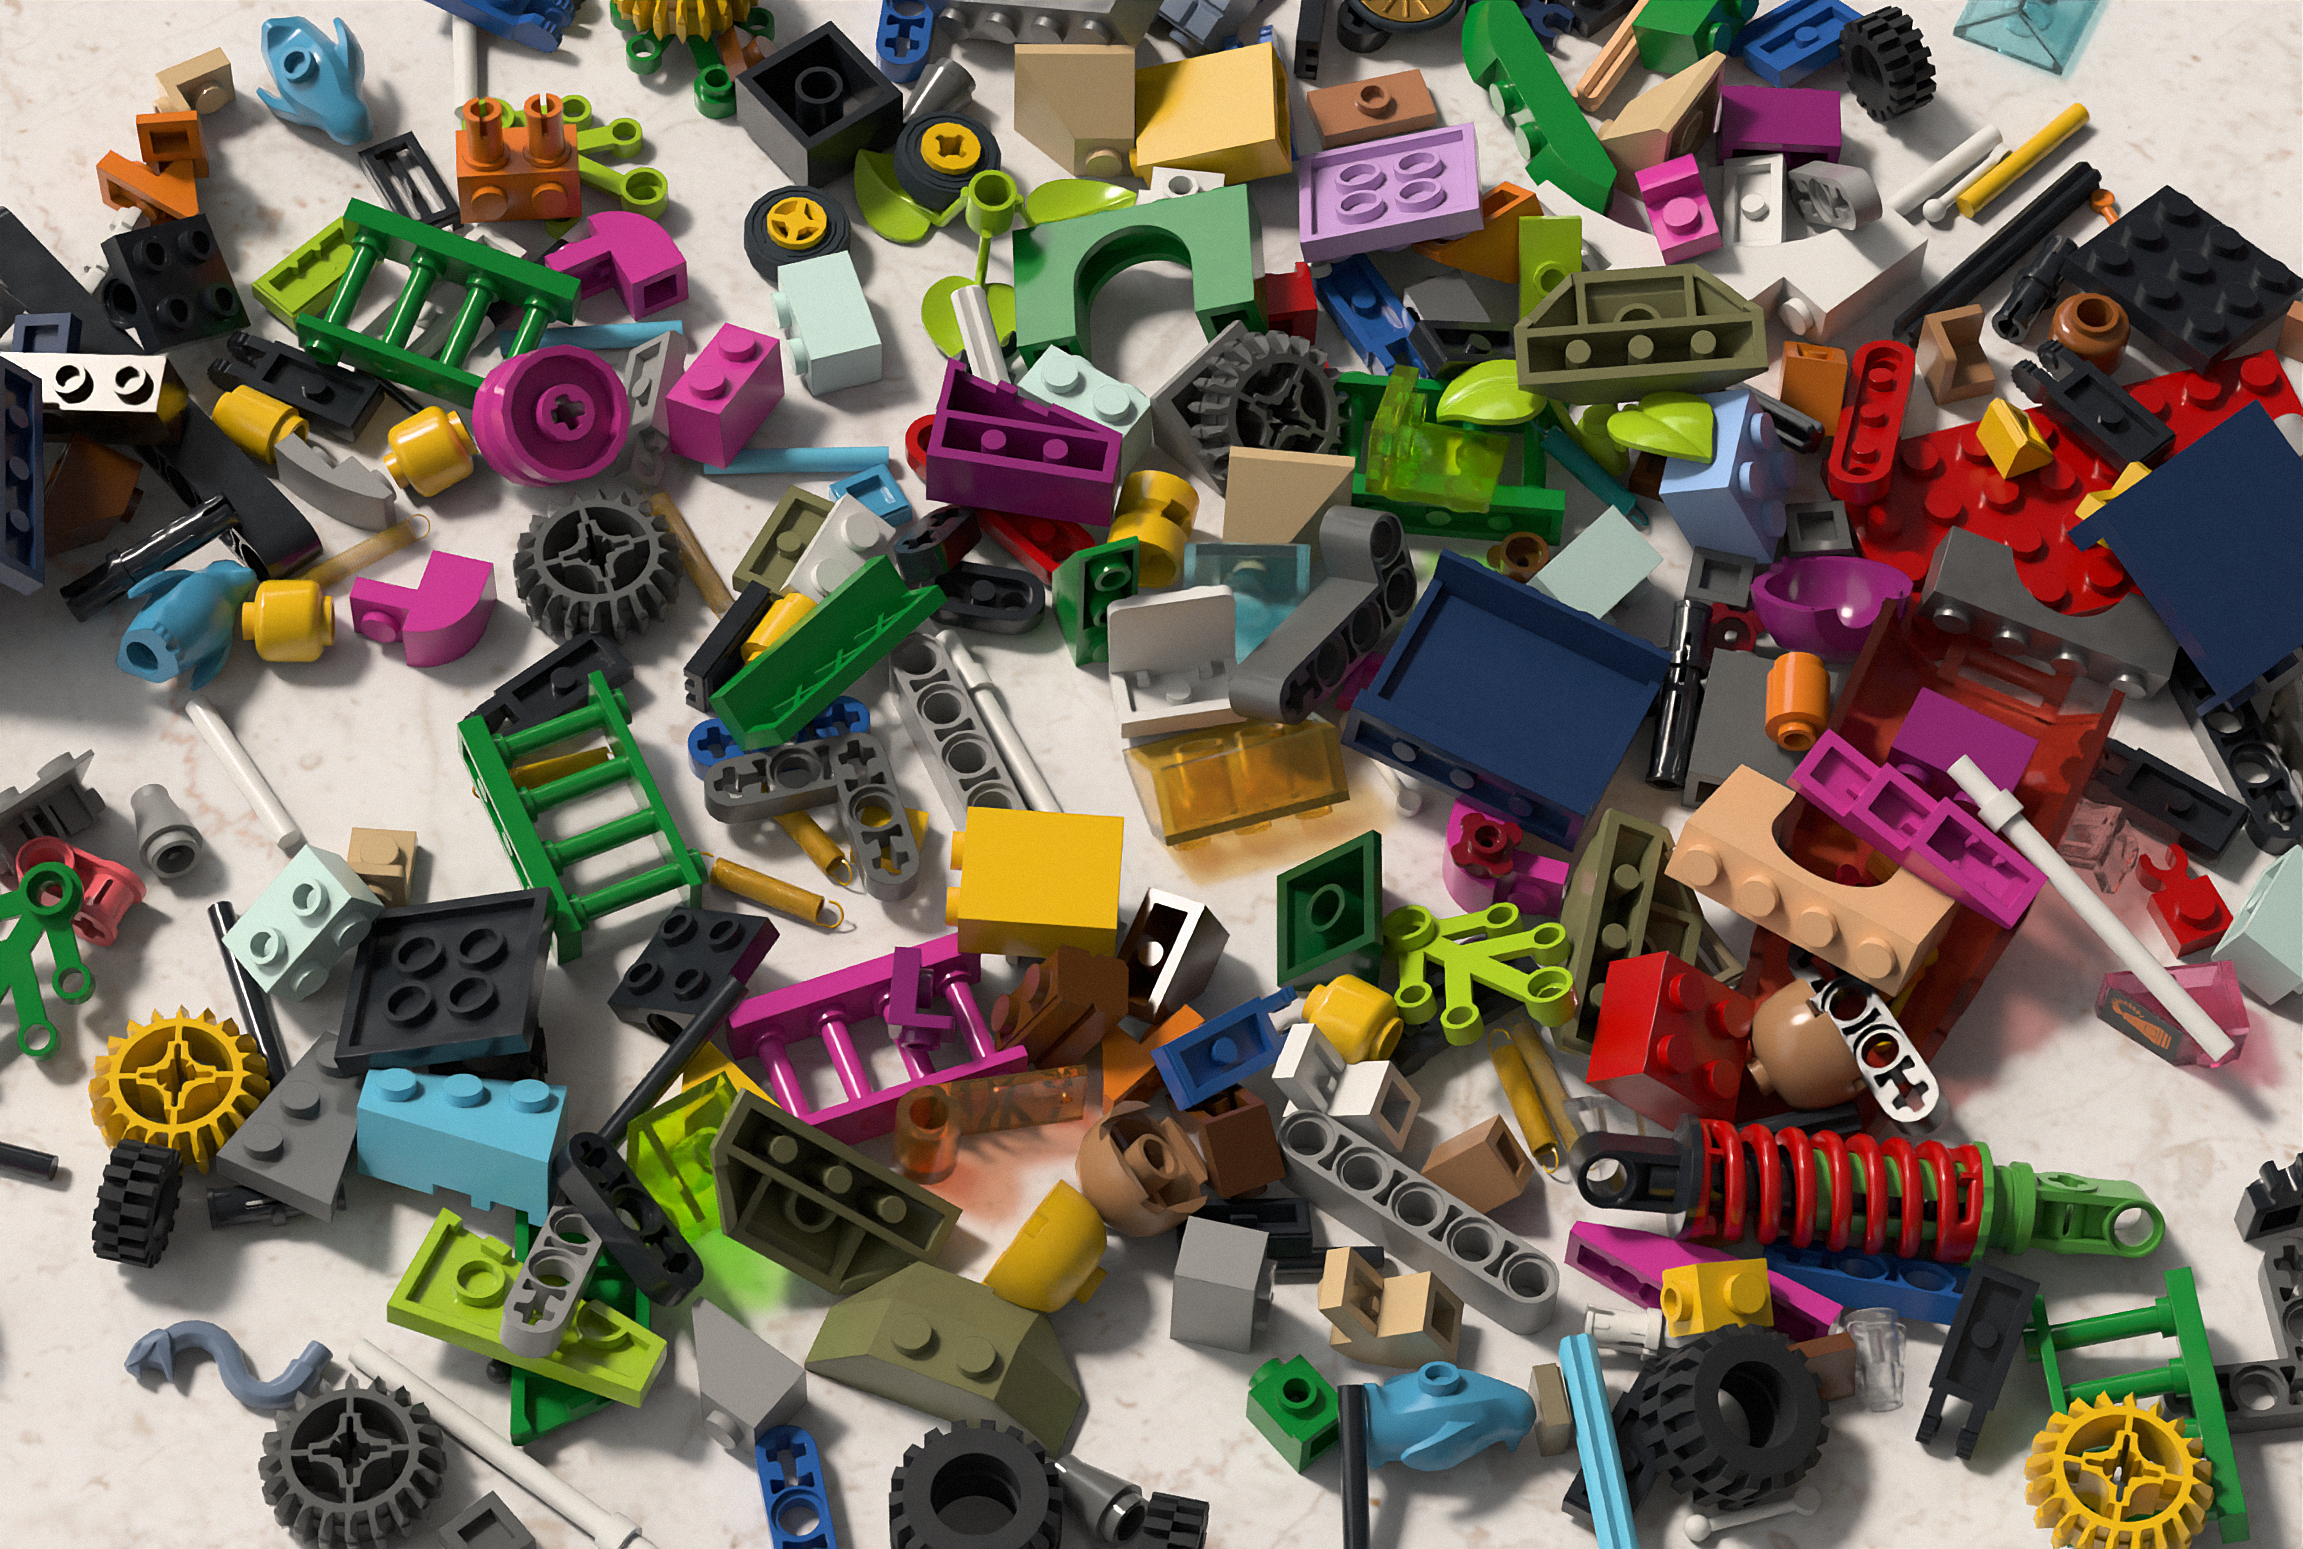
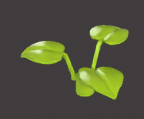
[854,149,1137,358]
[1436,359,1714,477]

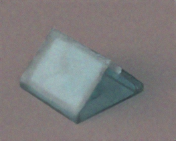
[1953,0,2100,76]
[1181,542,1310,665]

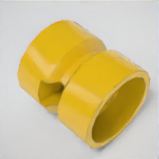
[1106,470,1200,588]

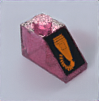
[2094,960,2250,1068]

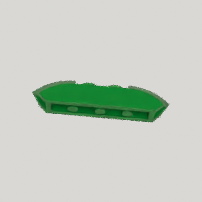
[1462,0,1617,218]

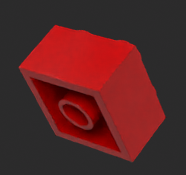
[1585,951,1756,1132]

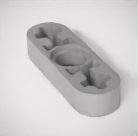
[1786,160,1883,230]

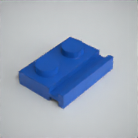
[1727,0,1863,88]

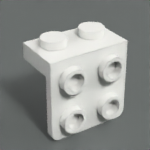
[1107,585,1247,739]

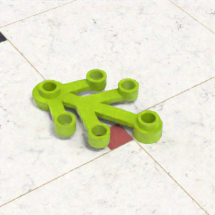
[462,95,669,240]
[1382,902,1579,1046]

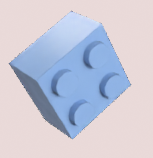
[1659,389,1797,565]

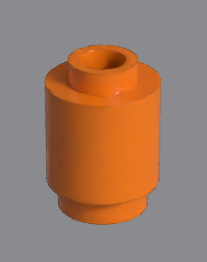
[1765,652,1831,751]

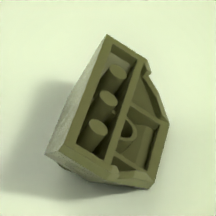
[1514,263,1769,406]
[1549,808,1704,1061]
[709,1087,963,1295]
[804,1261,1082,1460]

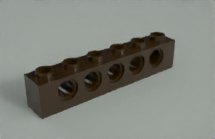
[0,352,189,446]

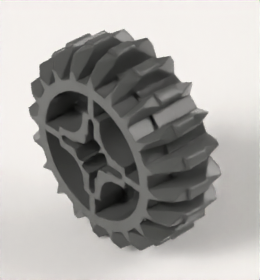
[1187,330,1352,480]
[513,488,683,646]
[258,1373,447,1549]

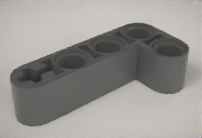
[1228,505,1417,725]

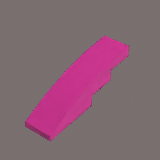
[1786,729,2049,930]
[1564,1221,1844,1343]

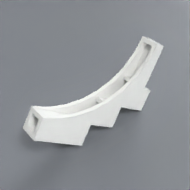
[1531,180,1928,345]

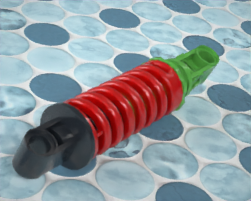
[1568,1113,2165,1268]

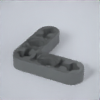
[704,732,920,902]
[2159,1236,2303,1435]

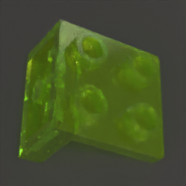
[1365,364,1510,513]

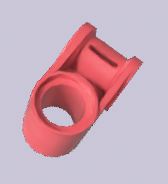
[16,836,147,947]

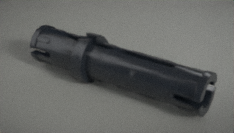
[59,490,242,623]
[1645,600,1714,792]

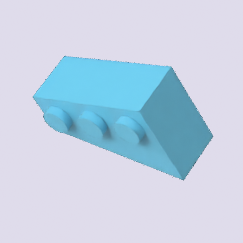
[357,1068,568,1227]

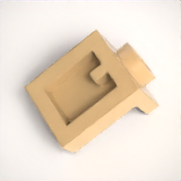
[152,47,236,115]
[347,827,418,909]

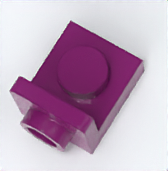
[888,946,956,1051]

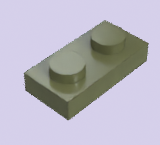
[732,485,836,602]

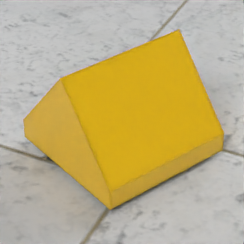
[1976,398,2054,480]

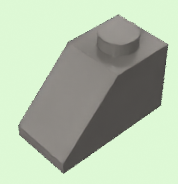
[691,1295,807,1458]

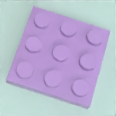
[1299,122,1484,264]

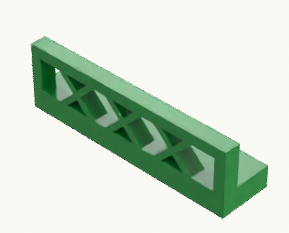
[708,554,948,752]

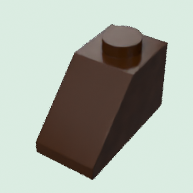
[44,431,144,557]
[1117,887,1230,1026]
[1165,1083,1286,1200]

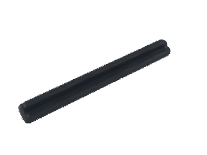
[1892,161,2102,349]

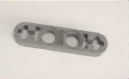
[499,1165,623,1358]

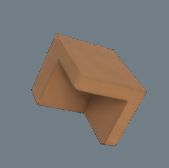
[1915,304,1996,406]
[1420,1114,1535,1214]

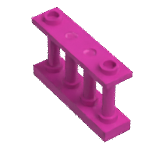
[725,932,1028,1146]

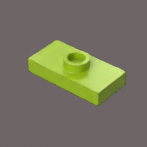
[1519,215,1582,321]
[251,216,384,331]

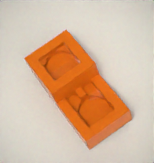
[136,110,209,178]

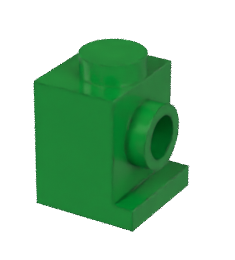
[1246,1354,1339,1474]

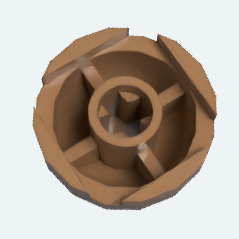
[1745,978,1869,1111]
[1075,1101,1208,1237]

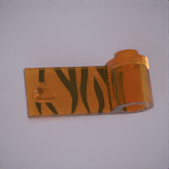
[892,1064,1089,1185]

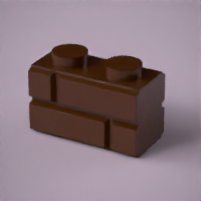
[991,943,1129,1077]

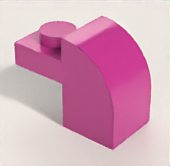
[1635,153,1723,266]
[544,211,689,321]
[349,550,497,668]
[1442,798,1570,919]

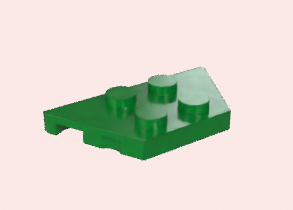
[510,1209,651,1446]

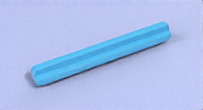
[1558,1333,1640,1549]

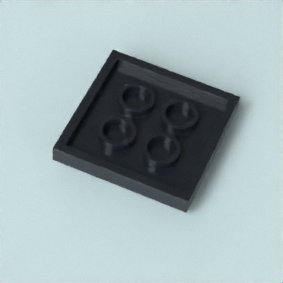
[2060,184,2303,376]
[334,886,558,1076]

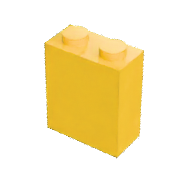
[1129,42,1292,190]
[945,806,1124,958]

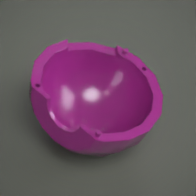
[1749,555,1914,665]

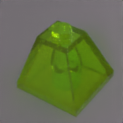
[626,1071,738,1248]

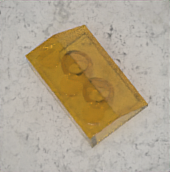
[1122,711,1350,851]

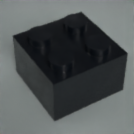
[735,21,903,189]

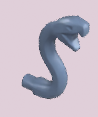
[124,1320,333,1410]

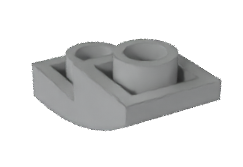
[274,432,397,535]

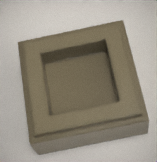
[1528,1363,1573,1457]

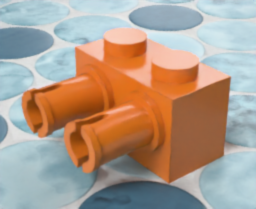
[455,93,582,224]

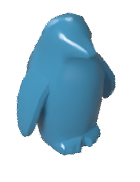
[256,16,374,146]
[115,559,257,691]
[1363,1361,1537,1471]

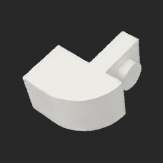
[1272,1023,1421,1154]

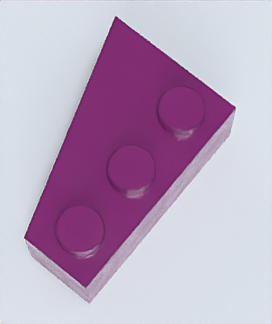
[926,357,1123,528]

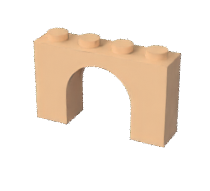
[1664,764,1961,997]

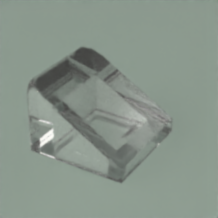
[1562,1094,1647,1162]

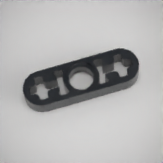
[552,1132,704,1307]

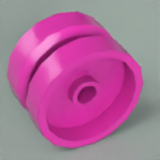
[471,344,631,489]

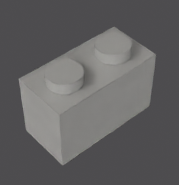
[1170,1216,1278,1355]

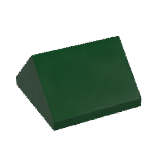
[1277,830,1383,992]

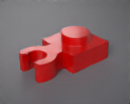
[2135,843,2234,959]

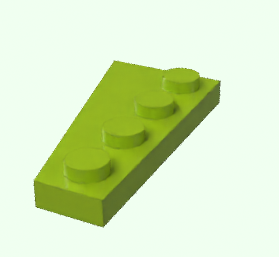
[387,1207,667,1409]

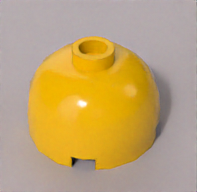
[981,1179,1108,1313]

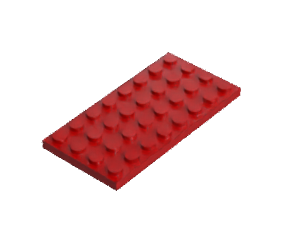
[1819,349,2303,668]

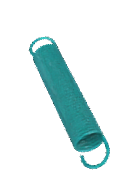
[1529,420,1649,526]

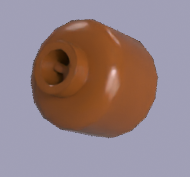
[2047,293,2131,377]

